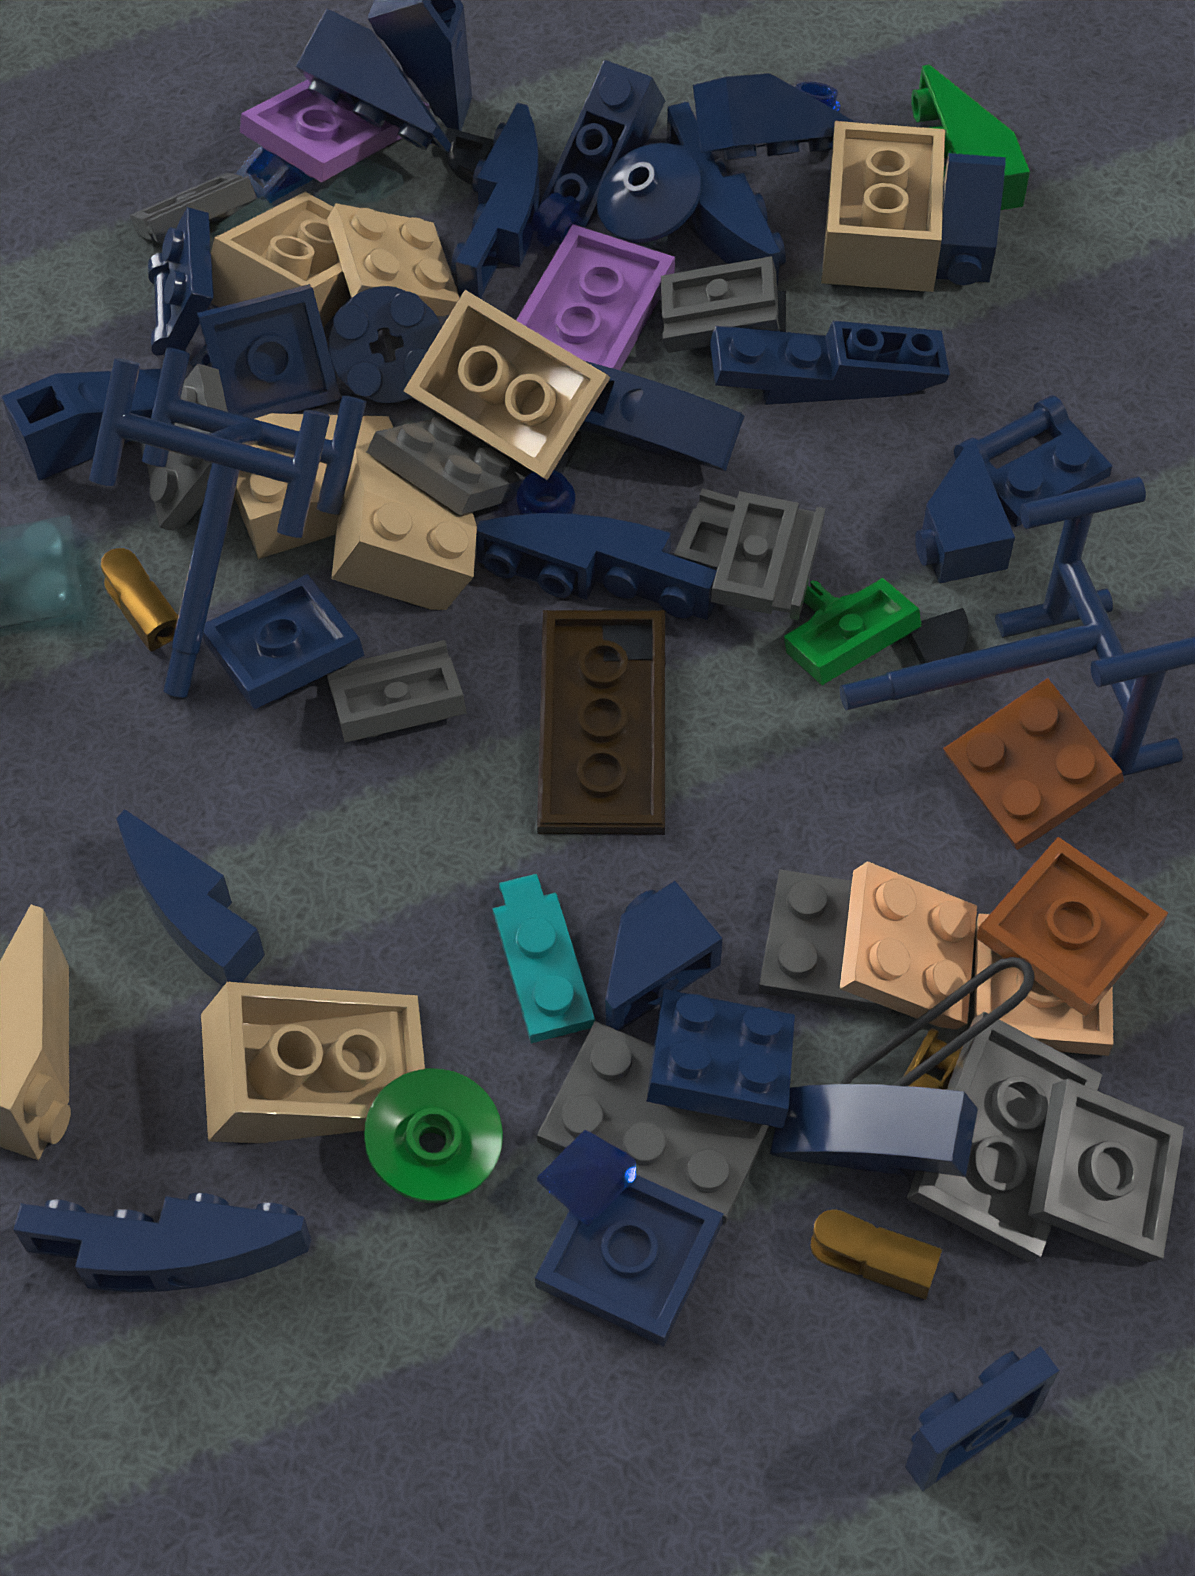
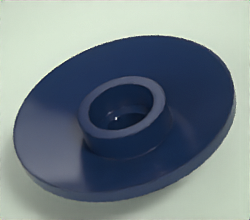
[597,143,703,243]

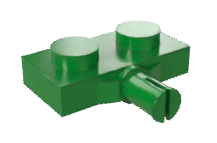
[783,578,922,685]

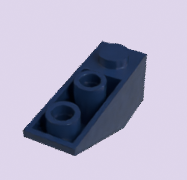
[367,0,472,131]
[296,8,452,152]
[538,59,666,228]
[693,73,857,161]
[1,369,161,481]

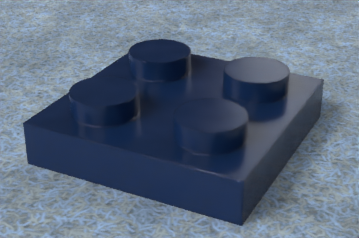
[197,284,341,419]
[203,574,365,710]
[646,989,795,1128]
[535,1157,724,1347]
[905,1346,1060,1492]

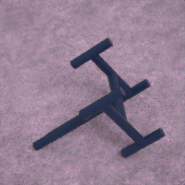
[89,348,366,697]
[839,477,1195,776]

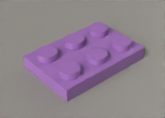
[240,79,430,182]
[516,225,675,370]

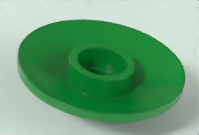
[364,1068,503,1203]

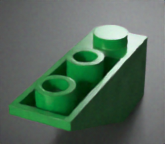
[911,64,1030,210]

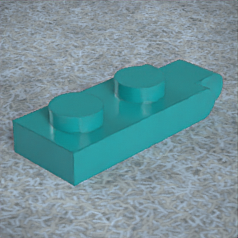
[492,874,595,1044]

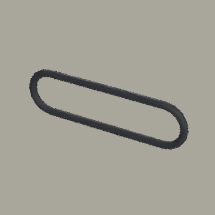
[841,957,1035,1086]

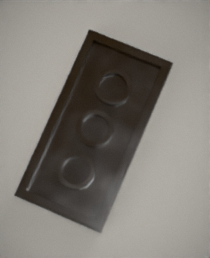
[537,610,665,835]

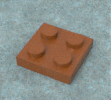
[943,678,1124,850]
[976,837,1168,1017]

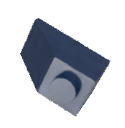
[935,153,1006,285]
[915,444,1015,584]
[605,881,723,1031]

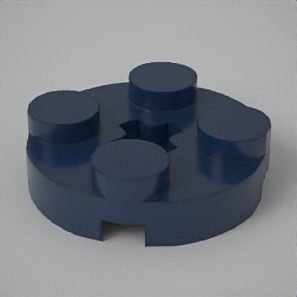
[329,286,442,403]

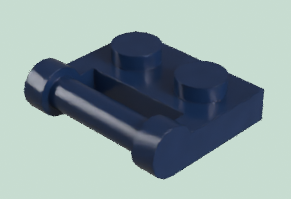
[148,207,214,356]
[954,395,1113,527]

